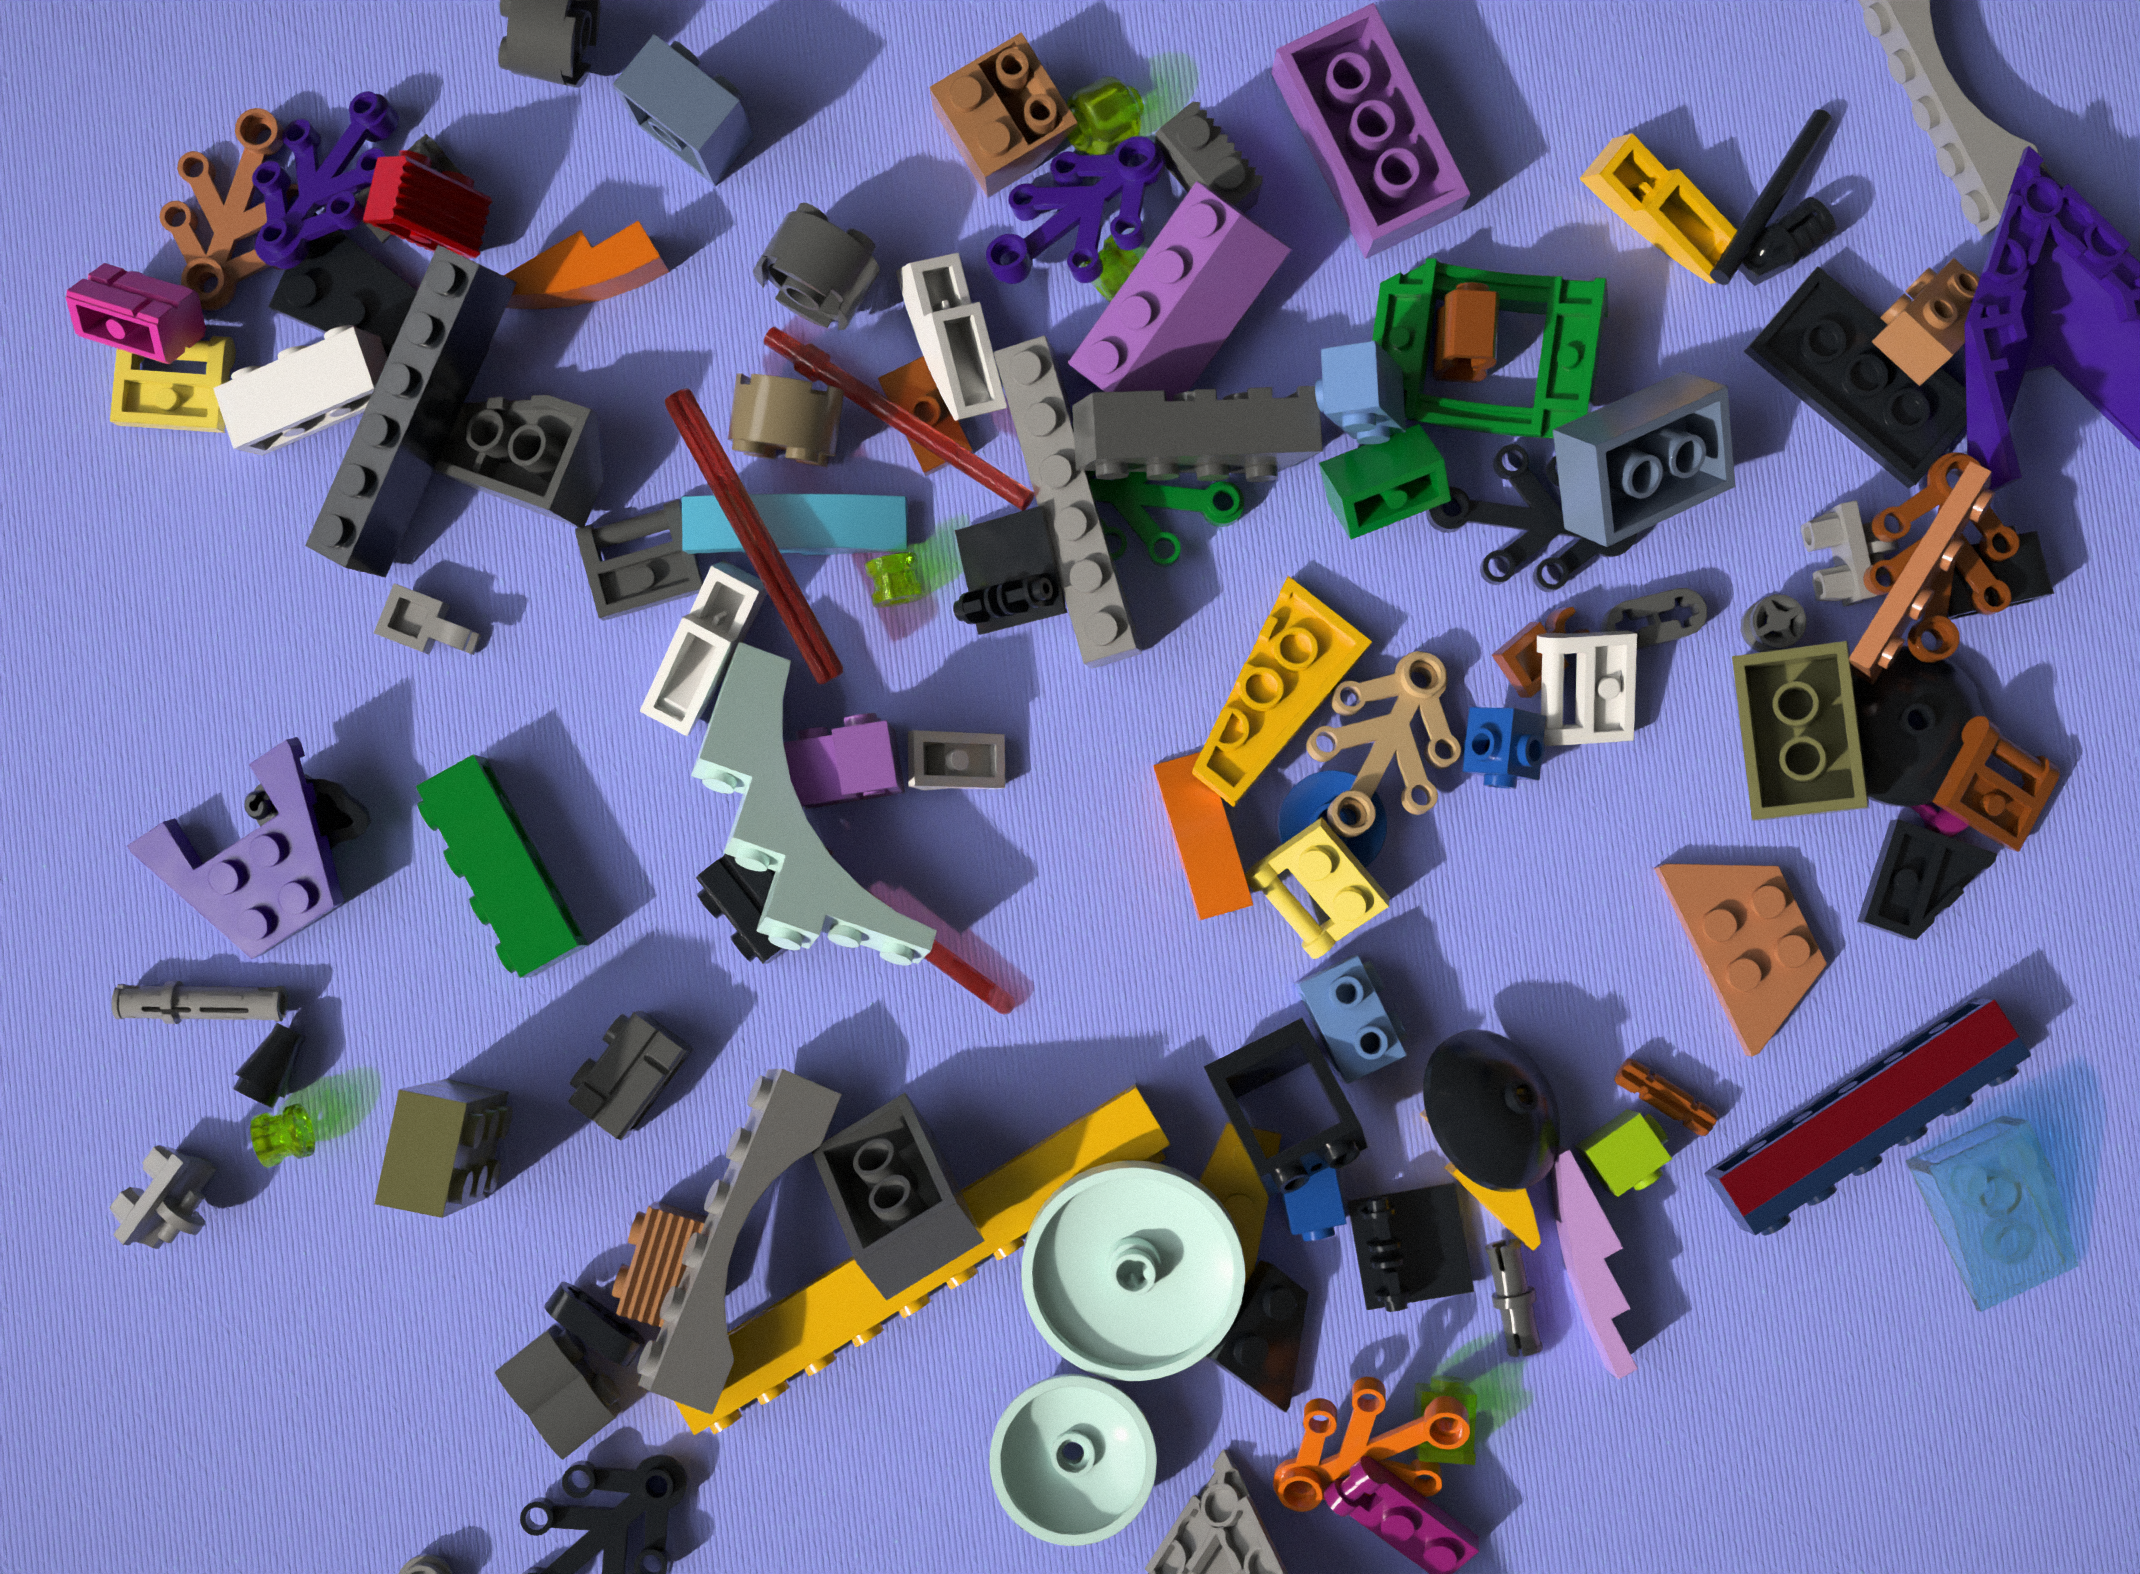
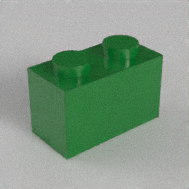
[1319,424,1451,540]

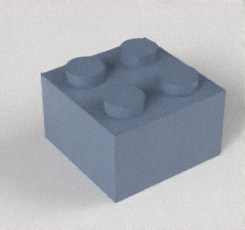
[613,34,755,186]

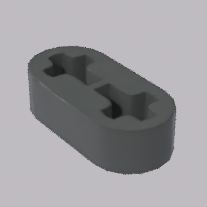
[1601,588,1707,650]

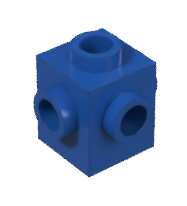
[1462,707,1546,789]

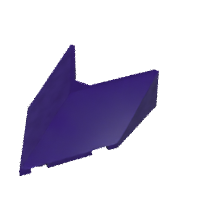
[1965,146,2140,492]

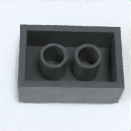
[812,1093,985,1301]

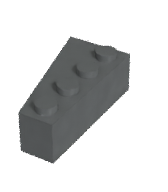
[1072,386,1323,482]

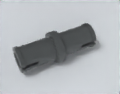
[1485,1239,1543,1357]

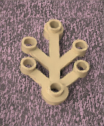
[1306,651,1461,838]

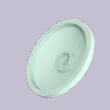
[989,1374,1157,1546]

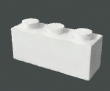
[213,325,388,456]

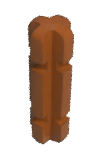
[1614,1058,1718,1136]

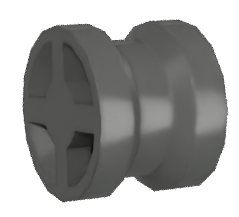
[1740,594,1806,652]

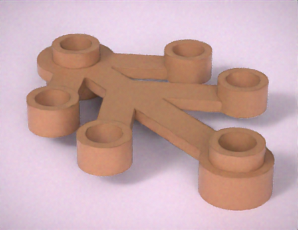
[159,108,299,311]

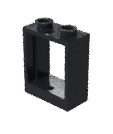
[1204,1018,1368,1197]

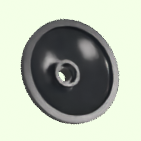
[1852,646,1986,807]
[1423,1029,1560,1192]

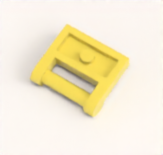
[110,336,236,433]
[1245,817,1390,959]

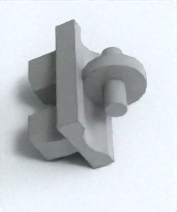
[1801,500,1899,607]
[109,1145,217,1249]

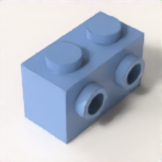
[1315,341,1406,444]
[1294,955,1408,1084]

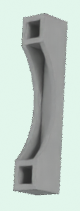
[1858,0,2052,236]
[993,335,1143,669]
[637,1069,842,1415]

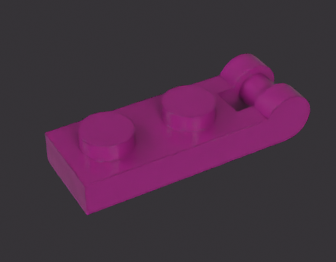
[1324,1456,1479,1574]

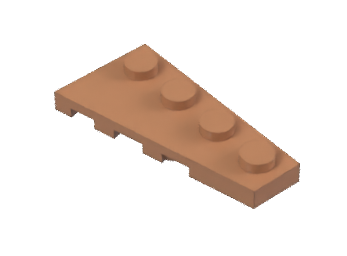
[1849,461,1996,685]

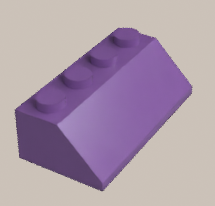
[1068,181,1292,401]

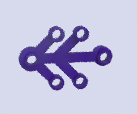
[252,91,399,269]
[986,136,1166,284]

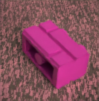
[65,263,206,365]

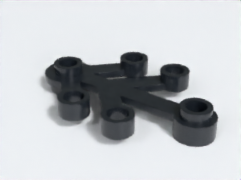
[1426,444,1637,592]
[520,1454,687,1574]

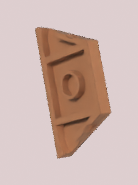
[1654,864,1827,1057]

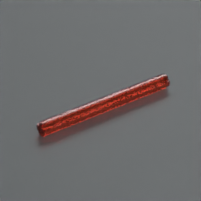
[665,388,843,684]

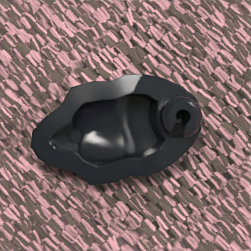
[244,774,372,850]

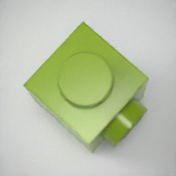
[1575,1109,1672,1197]

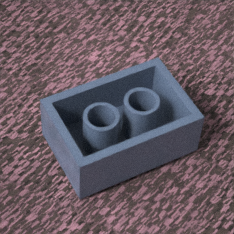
[1553,371,1736,547]

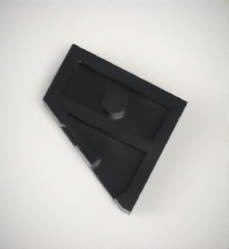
[1857,819,1997,940]
[1206,1260,1309,1413]

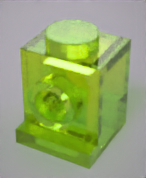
[1411,1375,1477,1465]

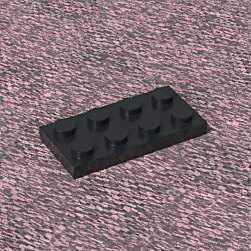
[1744,266,1967,489]

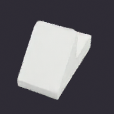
[908,730,1005,791]

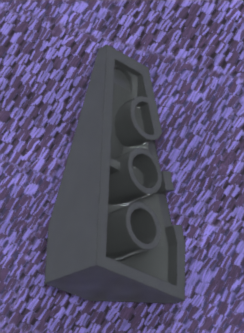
[433,395,604,529]

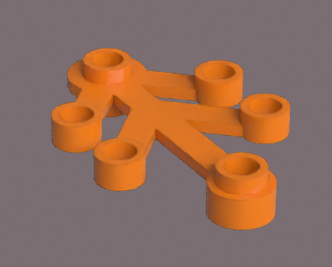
[1273,1377,1470,1512]

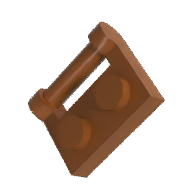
[1932,716,2060,852]

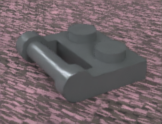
[575,499,704,621]

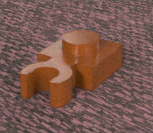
[1492,607,1590,698]

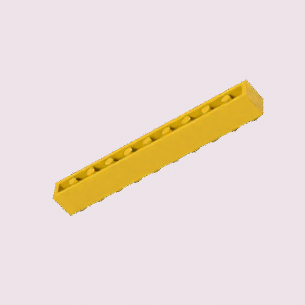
[674,1084,1171,1435]

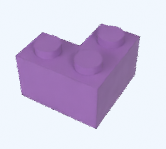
[783,713,905,810]

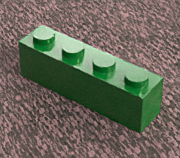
[415,754,589,978]

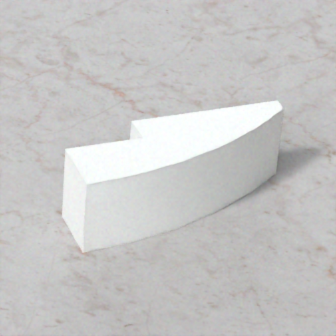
[896,253,1007,421]
[640,560,771,736]

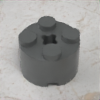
[498,0,600,88]
[753,202,880,330]

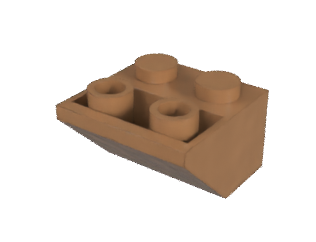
[929,32,1078,198]

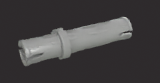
[111,981,288,1024]

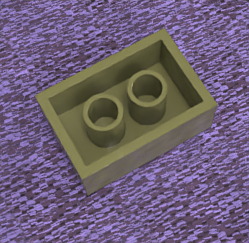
[1732,641,1870,821]
[374,1079,512,1218]

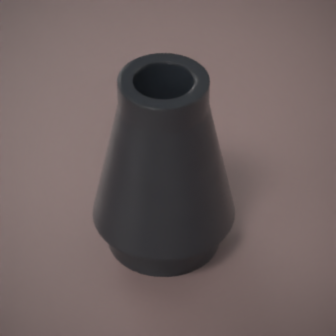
[233,1022,306,1108]

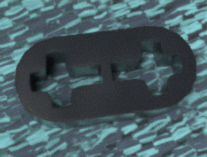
[544,1282,645,1367]

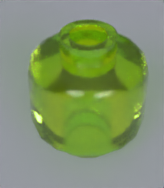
[1067,76,1144,155]

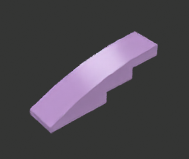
[1550,1145,1638,1379]

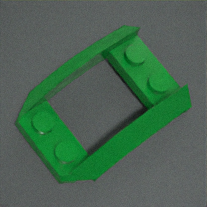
[1372,258,1608,438]

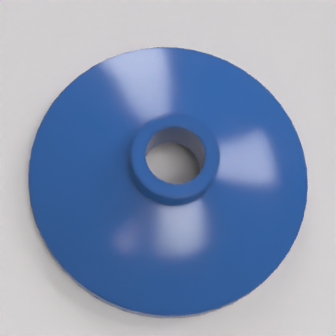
[1278,770,1387,868]

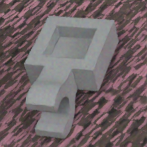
[374,583,481,655]

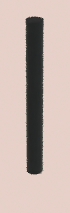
[1710,109,1832,285]

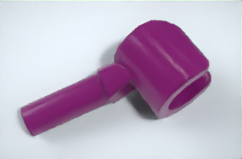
[1910,804,1968,838]

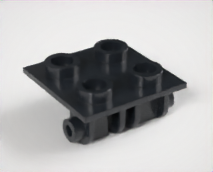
[953,506,1067,635]
[1347,1182,1474,1312]

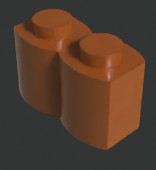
[1432,282,1500,383]

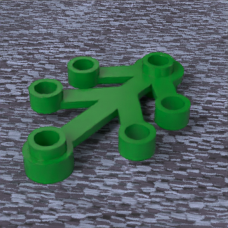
[1087,471,1244,567]

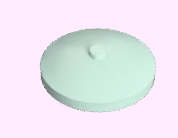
[1021,1160,1245,1381]

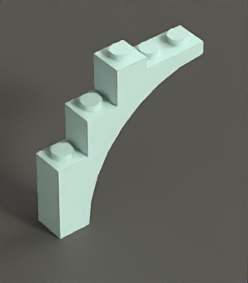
[691,642,937,966]

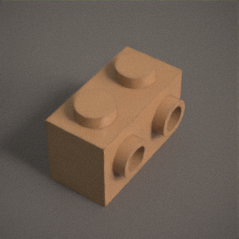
[1872,258,1980,386]

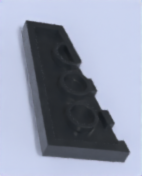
[268,212,489,396]

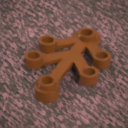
[1863,452,2019,662]

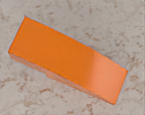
[503,221,669,309]
[1153,752,1253,921]

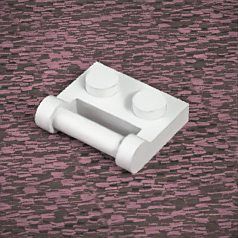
[1537,630,1637,746]

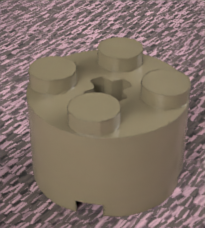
[728,373,844,467]

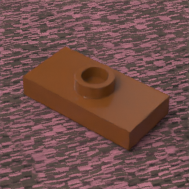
[878,356,973,477]

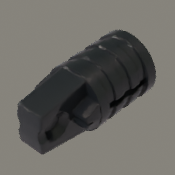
[1738,197,1837,286]

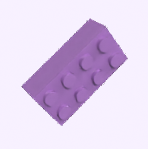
[1271,3,1471,259]

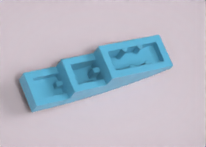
[681,494,909,556]

